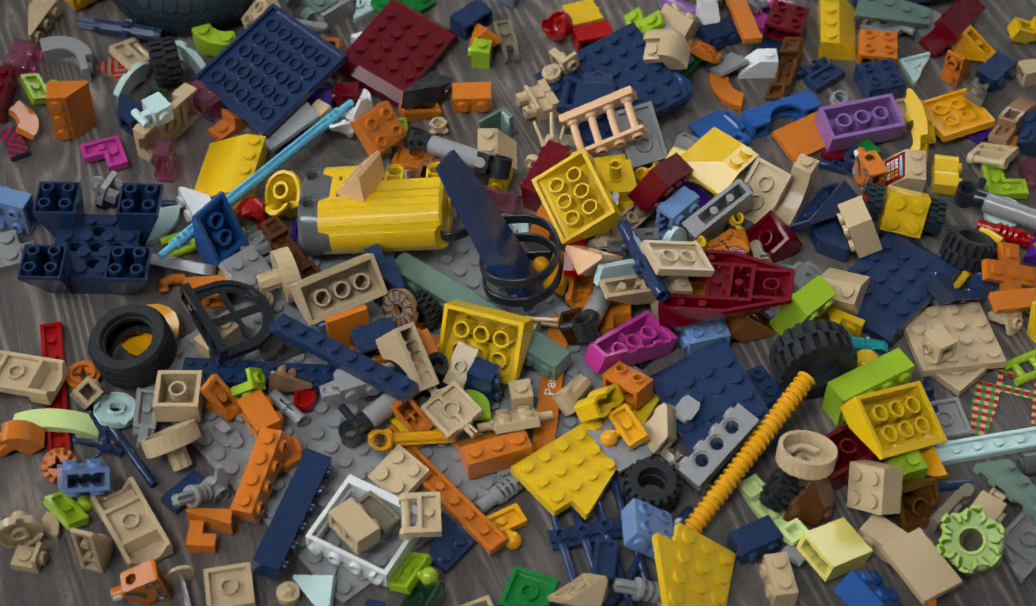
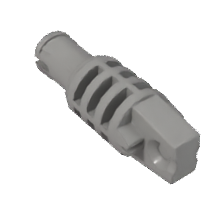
[474,474,524,514]

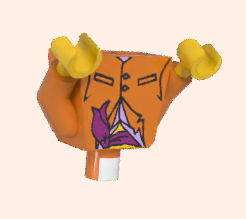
[692,212,751,256]

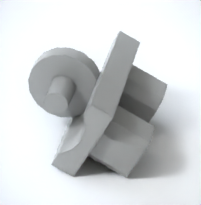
[89,170,126,206]

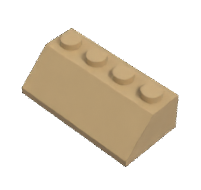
[289,253,388,326]

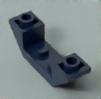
[921,271,994,305]

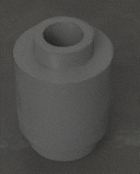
[1016,451,1036,475]

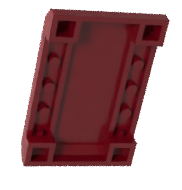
[336,0,459,108]

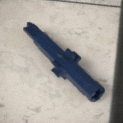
[77,17,166,41]
[617,219,671,302]

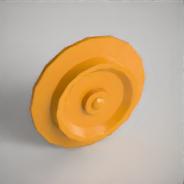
[121,304,180,356]

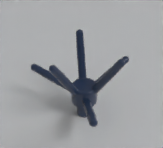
[72,411,123,463]

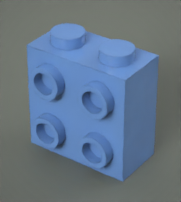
[0,186,39,236]
[655,186,700,239]
[673,320,731,356]
[57,458,110,497]
[621,498,674,559]

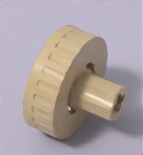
[256,246,301,304]
[140,419,202,471]
[775,430,838,486]

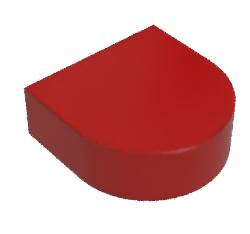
[293,390,317,412]

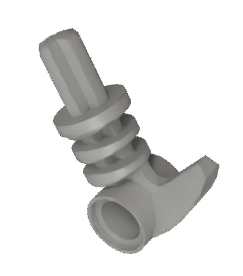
[171,463,230,508]
[613,577,662,606]

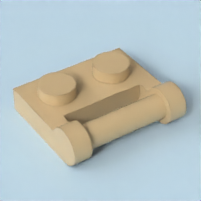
[109,38,152,70]
[967,142,1019,170]
[398,492,442,540]

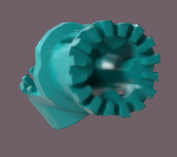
[849,334,888,357]

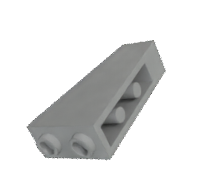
[682,178,753,241]

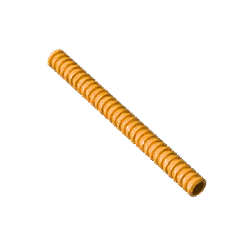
[685,371,815,534]

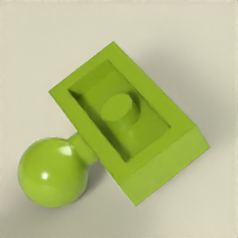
[19,73,58,105]
[43,491,94,531]
[387,551,439,594]

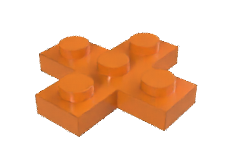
[981,242,1036,291]

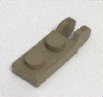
[492,19,520,62]
[963,76,989,107]
[927,482,975,536]

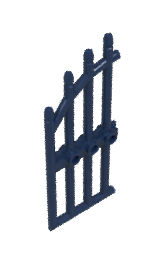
[547,474,651,606]

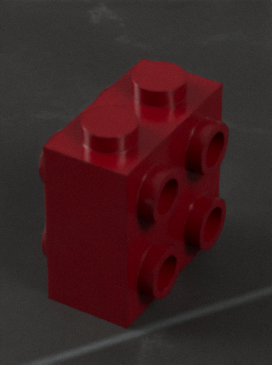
[762,0,810,42]

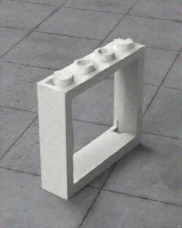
[305,474,420,587]

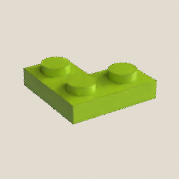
[624,6,666,35]
[981,164,1029,199]

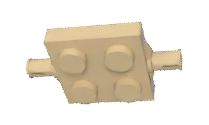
[420,380,484,441]
[477,405,553,434]

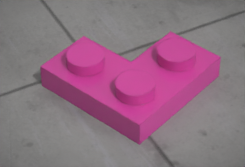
[80,135,129,172]

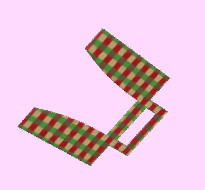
[969,369,1036,436]

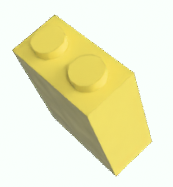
[796,517,873,582]

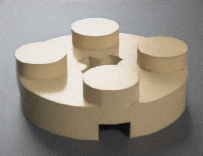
[0,511,44,548]

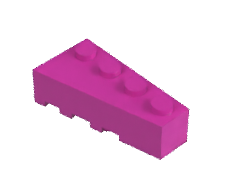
[583,310,678,374]

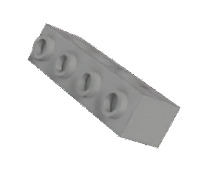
[678,403,759,493]

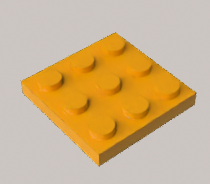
[922,88,996,142]

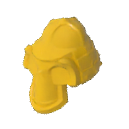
[264,170,302,218]

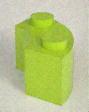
[191,23,236,57]

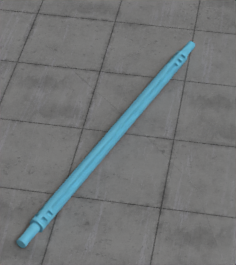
[157,99,354,260]

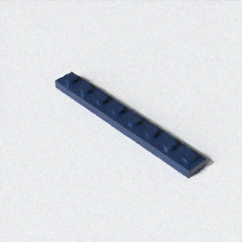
[269,313,419,403]

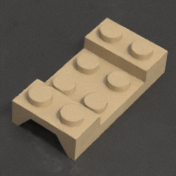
[132,83,202,162]
[0,350,69,405]
[90,476,173,569]

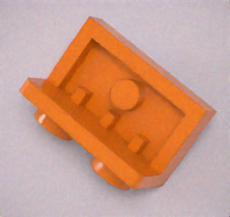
[565,275,595,310]

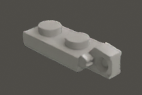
[132,388,156,449]

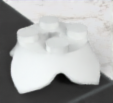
[329,89,373,138]

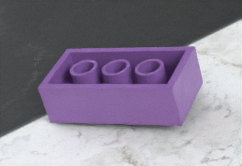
[814,93,906,152]

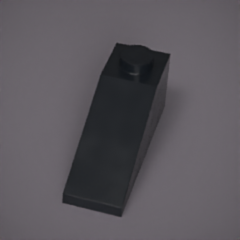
[401,71,452,109]

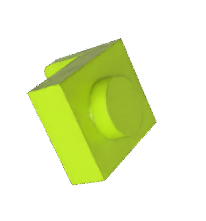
[231,367,266,397]

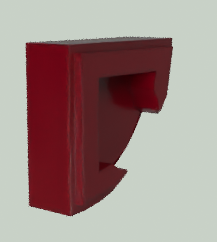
[820,149,845,163]

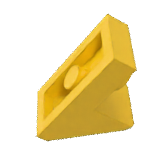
[822,306,866,337]

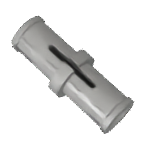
[269,389,308,427]

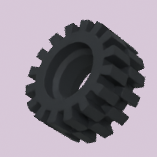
[413,289,444,331]
[759,468,799,513]

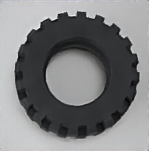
[769,319,858,399]

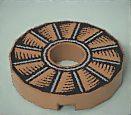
[382,288,418,328]

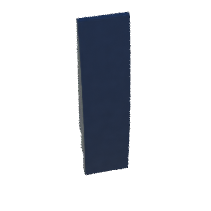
[435,150,545,312]

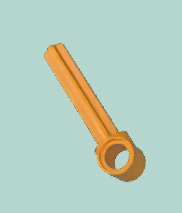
[367,429,457,451]

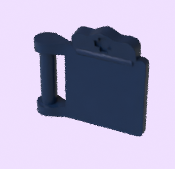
[556,70,616,115]

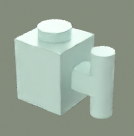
[131,91,174,129]

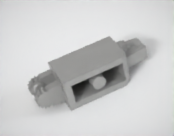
[319,359,395,404]

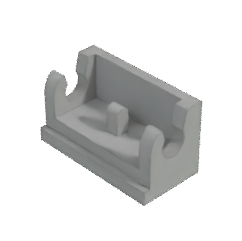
[313,0,353,29]

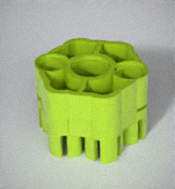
[936,505,1007,576]

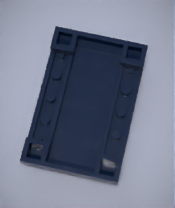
[847,232,964,347]
[649,337,783,481]

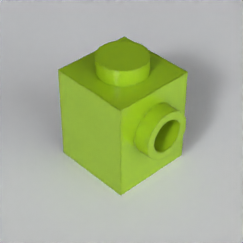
[468,38,493,69]

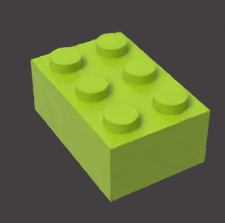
[769,274,837,336]

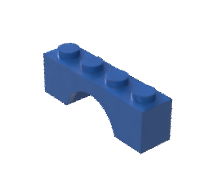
[741,89,822,140]

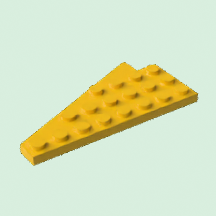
[510,393,660,520]
[652,523,736,606]

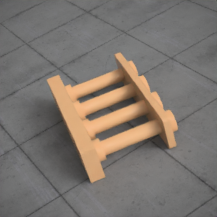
[558,86,649,157]

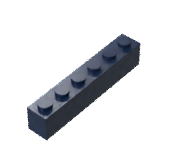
[251,448,334,581]

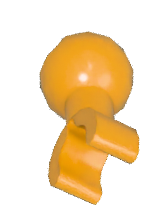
[635,161,659,181]

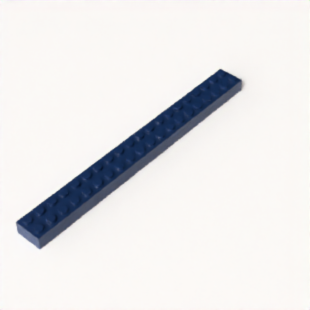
[182,357,448,400]

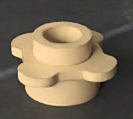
[429,117,449,135]

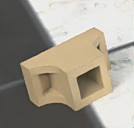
[443,341,481,390]

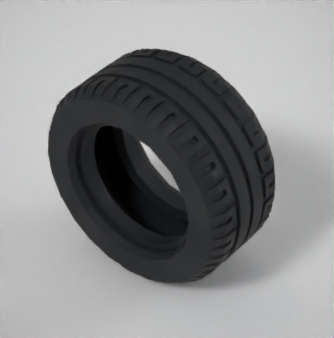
[88,304,177,389]

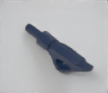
[818,158,850,176]

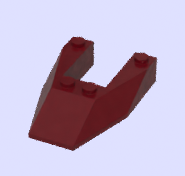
[658,249,795,327]

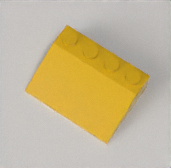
[194,134,268,209]
[531,148,624,246]
[436,299,534,385]
[840,380,948,460]

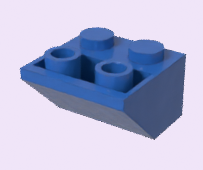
[834,570,903,606]

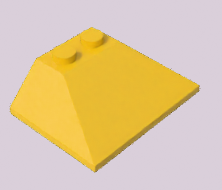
[681,127,761,196]

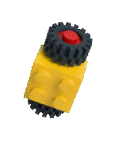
[862,182,947,239]

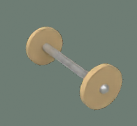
[166,565,195,606]

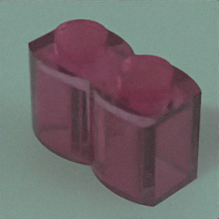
[3,38,42,77]
[189,80,222,122]
[151,137,179,183]
[482,185,521,211]

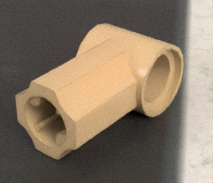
[552,374,592,416]

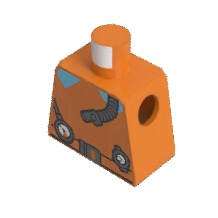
[852,147,889,196]
[110,559,171,606]

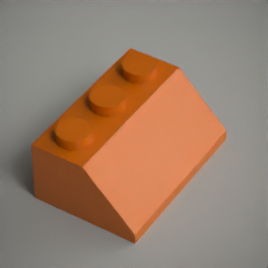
[45,80,97,140]
[454,429,533,480]

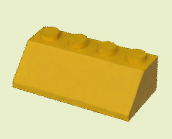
[817,0,856,61]

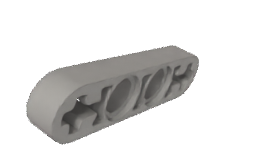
[150,253,217,276]

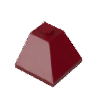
[746,210,802,263]

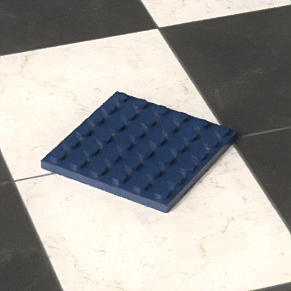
[191,3,349,138]
[534,22,690,148]

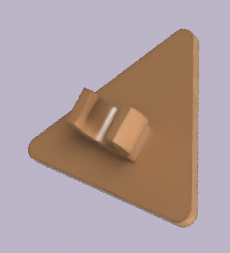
[268,364,312,394]

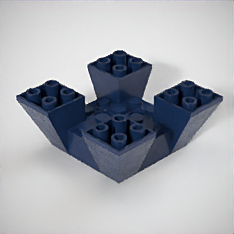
[17,181,164,295]

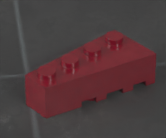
[918,0,986,59]

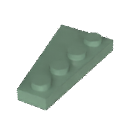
[853,0,933,28]
[972,459,1036,521]

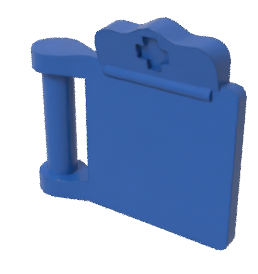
[689,110,752,147]

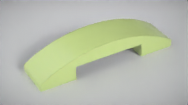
[13,408,102,439]
[737,474,809,546]

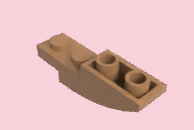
[988,98,1036,145]

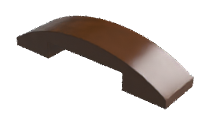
[764,37,803,100]
[259,214,321,279]

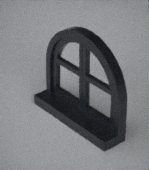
[179,280,274,364]

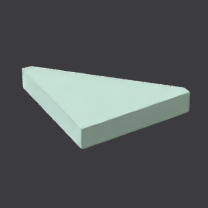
[353,0,377,24]
[897,52,931,87]
[293,575,336,606]

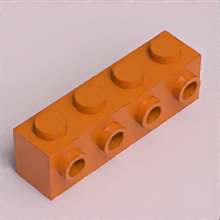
[230,427,289,524]

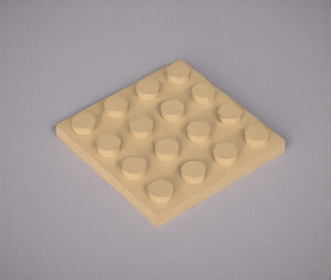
[903,302,1007,377]

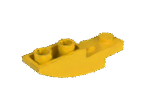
[904,88,936,162]

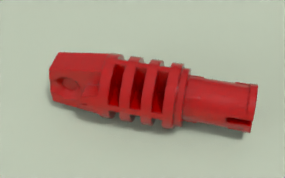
[976,219,1035,248]

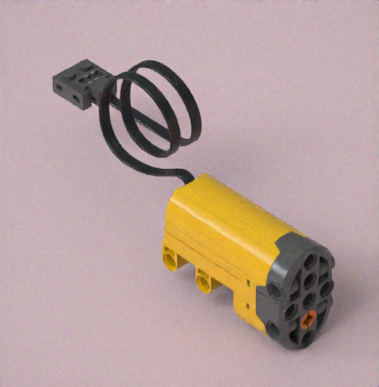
[297,162,660,307]

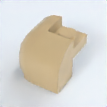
[643,28,690,70]

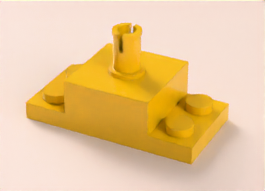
[593,154,637,213]

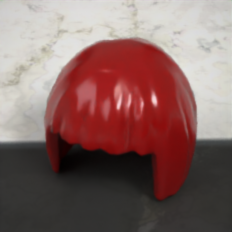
[541,10,573,41]
[234,196,268,230]

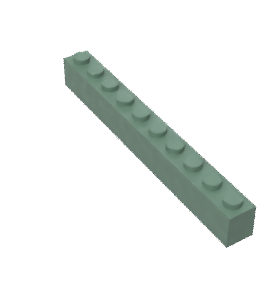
[395,251,571,381]

